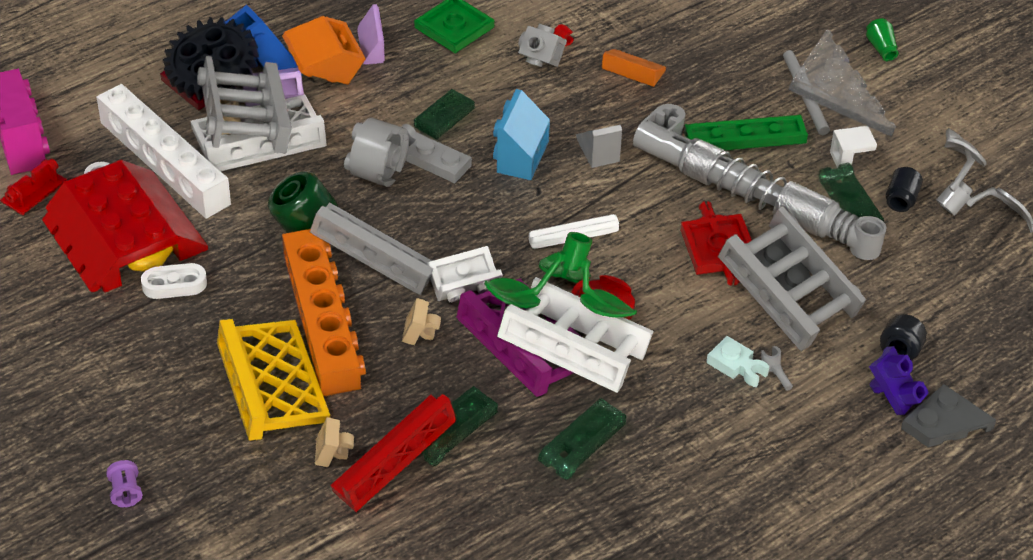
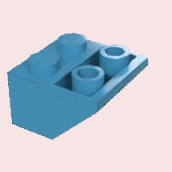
[493,89,550,180]

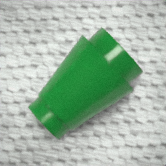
[866,18,899,61]

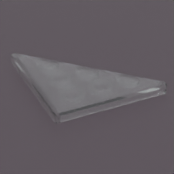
[788,30,896,137]

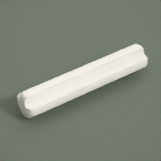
[529,214,619,249]

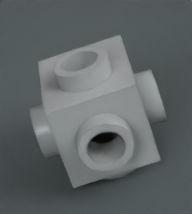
[518,24,567,68]

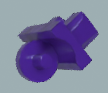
[869,346,928,415]

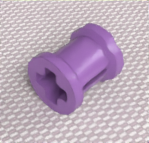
[106,460,143,507]

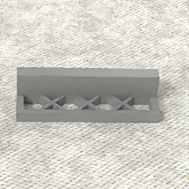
[310,202,433,295]

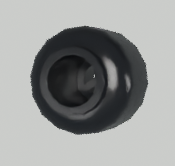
[880,314,927,361]

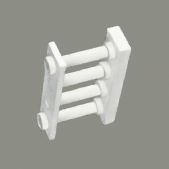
[497,277,654,393]

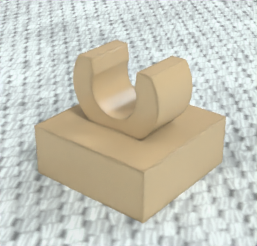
[402,298,441,345]
[315,417,354,467]

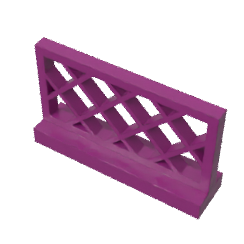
[457,278,582,397]

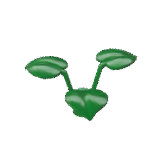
[484,232,637,317]

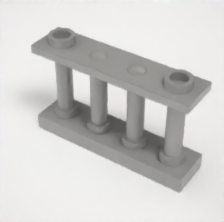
[197,56,292,154]
[718,206,866,352]

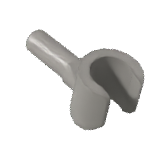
[761,346,793,391]

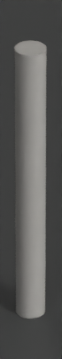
[783,50,830,135]

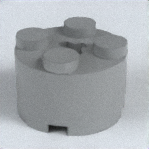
[344,118,409,187]

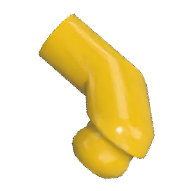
[128,246,173,272]

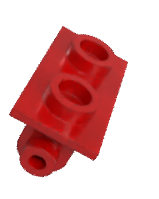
[0,158,67,215]

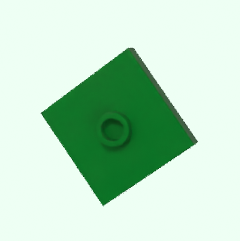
[414,0,495,53]

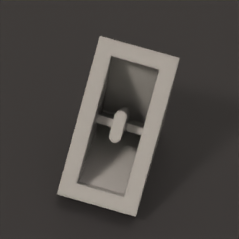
[576,125,622,168]

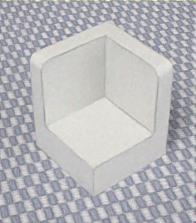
[830,126,877,172]

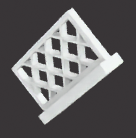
[191,94,327,171]

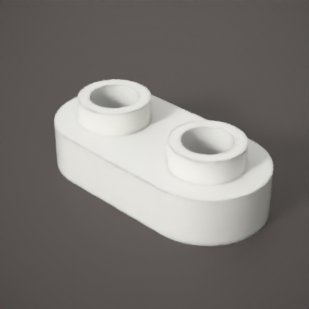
[141,263,207,299]

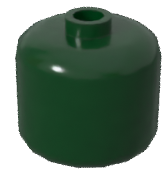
[268,171,338,233]

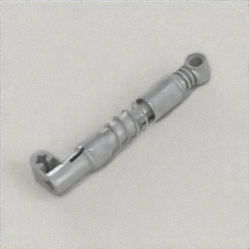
[633,104,887,260]

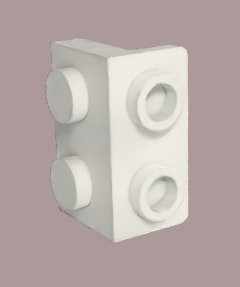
[427,246,503,302]

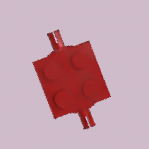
[680,201,752,286]

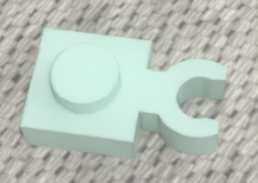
[707,336,769,387]

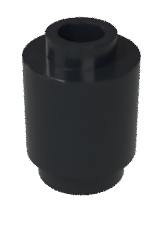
[886,167,923,212]

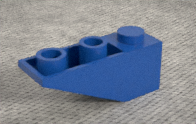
[225,5,303,76]

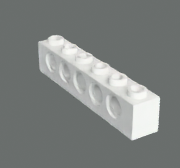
[96,84,231,219]

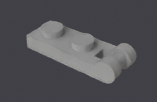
[401,124,472,183]

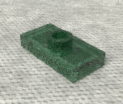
[414,89,475,140]

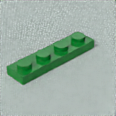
[684,115,808,150]

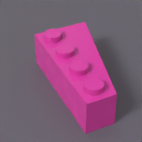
[0,68,50,175]

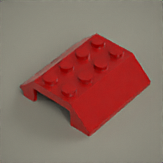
[42,160,208,293]

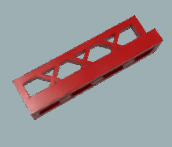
[330,394,456,512]

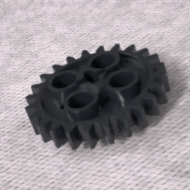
[163,17,259,100]

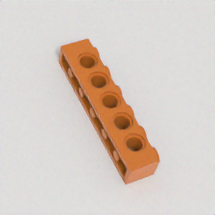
[282,229,366,396]

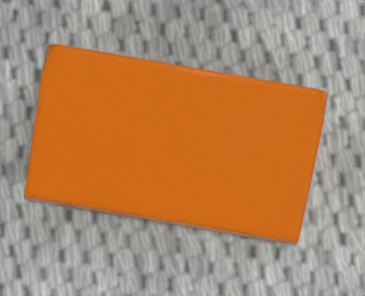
[602,49,666,87]

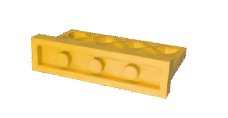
[217,319,330,441]

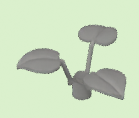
[936,128,1033,233]

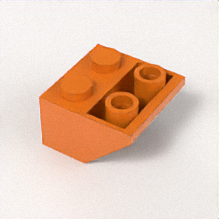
[282,16,366,85]

